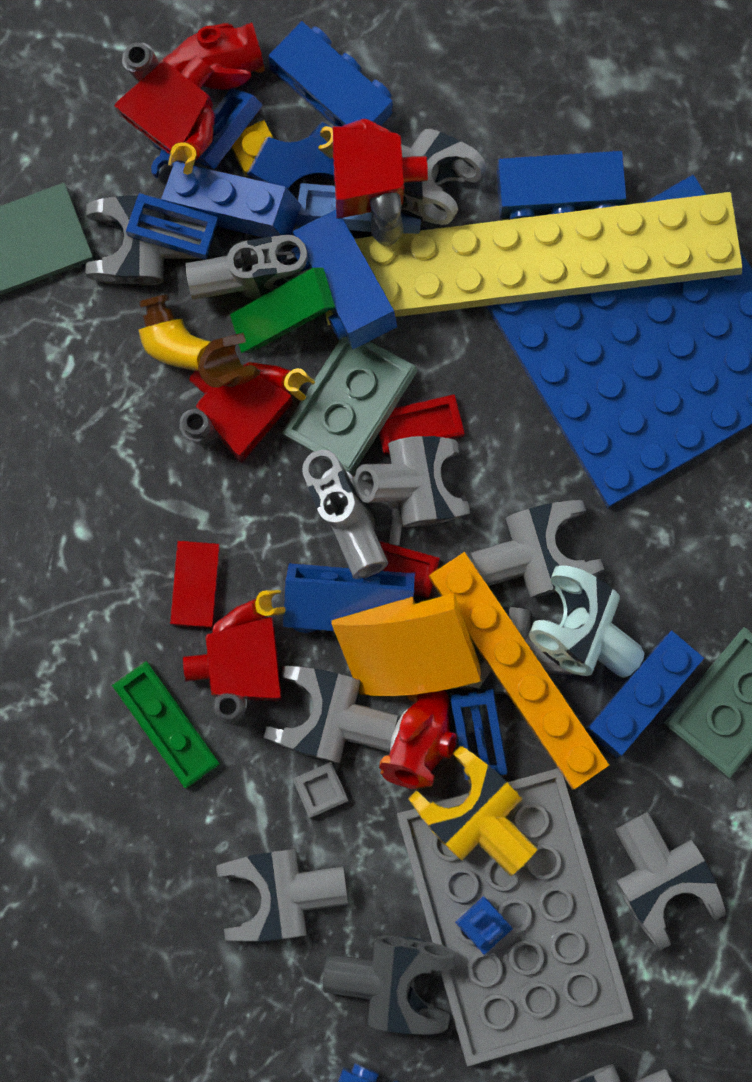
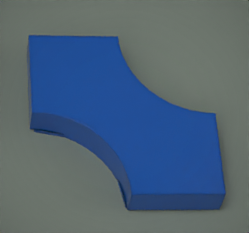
[247,122,334,189]

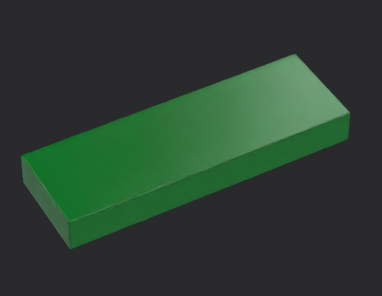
[230,268,335,353]
[112,661,220,789]

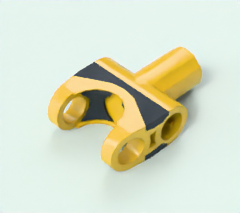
[408,746,538,876]

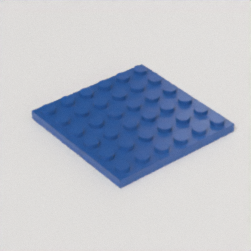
[486,174,752,509]

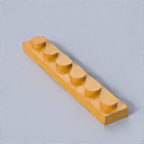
[428,552,609,789]

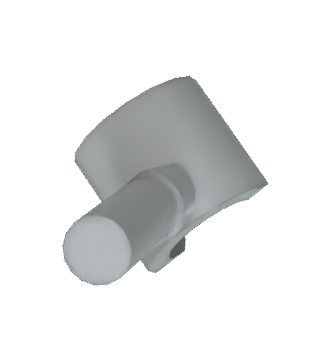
[388,501,402,545]

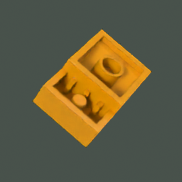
[332,593,481,696]

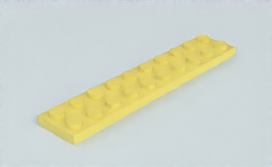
[326,192,742,325]

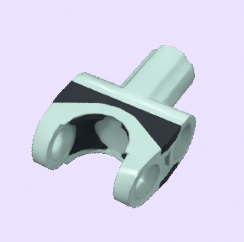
[529,566,644,677]

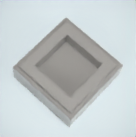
[293,762,348,818]

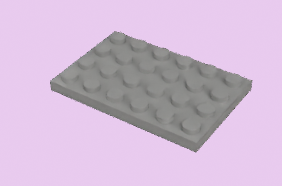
[397,768,634,1066]

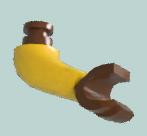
[138,294,260,387]

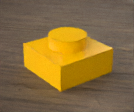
[231,120,274,177]

